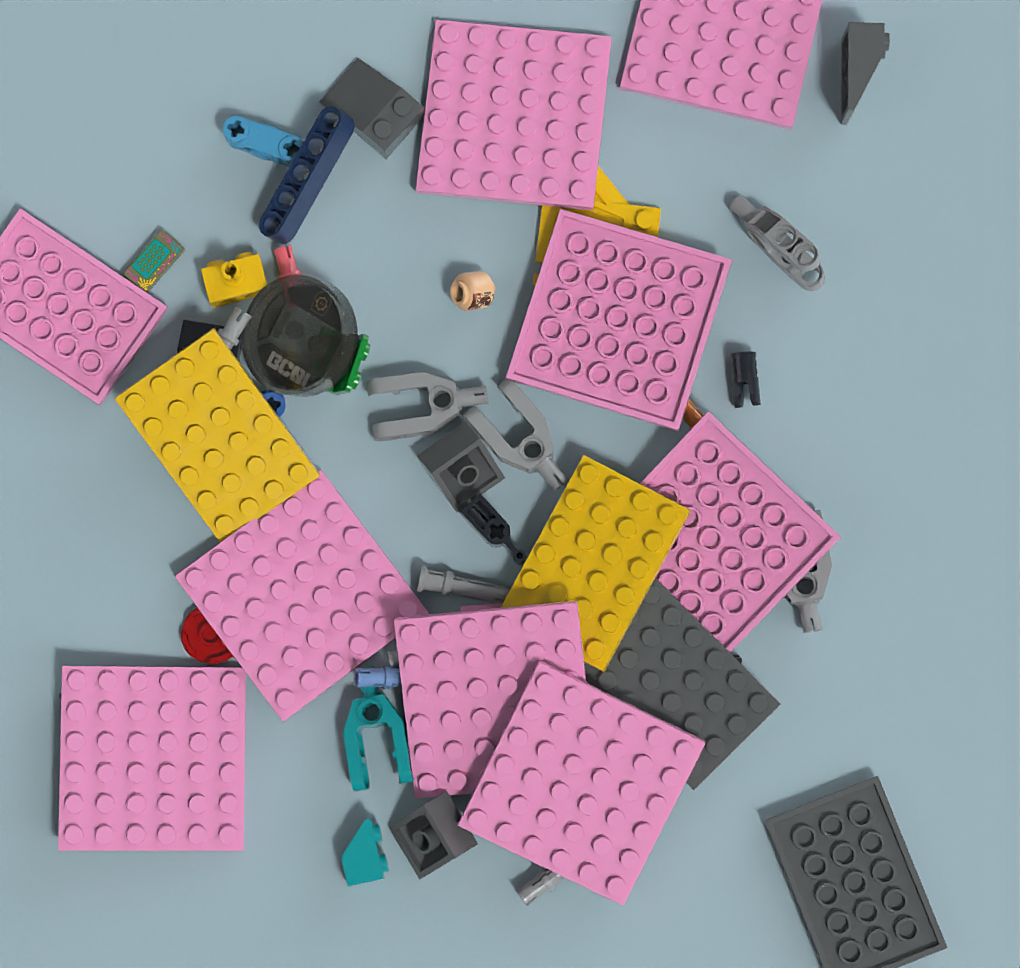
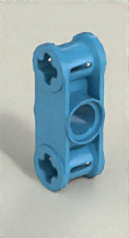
[223,116,303,167]

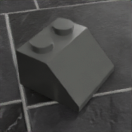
[417,421,505,512]
[389,792,478,880]

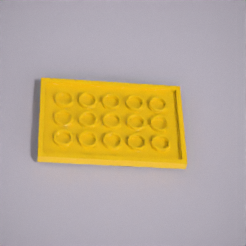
[114,328,320,543]
[501,455,691,672]

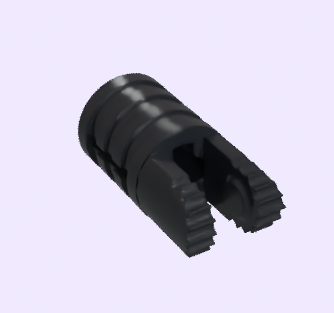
[729,351,761,408]

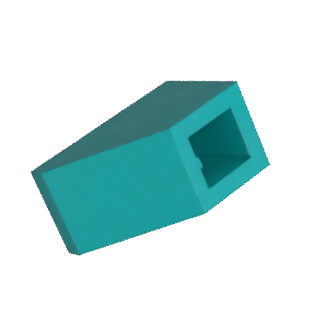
[341,818,389,887]

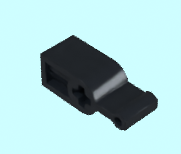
[460,494,526,565]

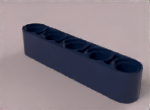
[259,106,355,244]

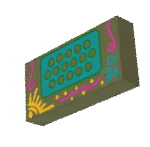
[123,229,185,293]

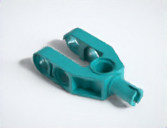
[343,667,414,792]

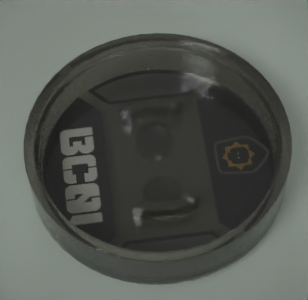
[241,275,358,397]

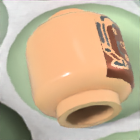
[450,271,495,311]

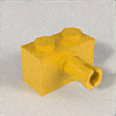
[201,252,270,308]

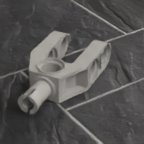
[730,195,825,291]
[366,372,488,441]
[463,379,569,492]
[784,509,832,633]

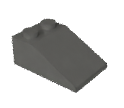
[841,22,890,125]
[319,58,425,159]

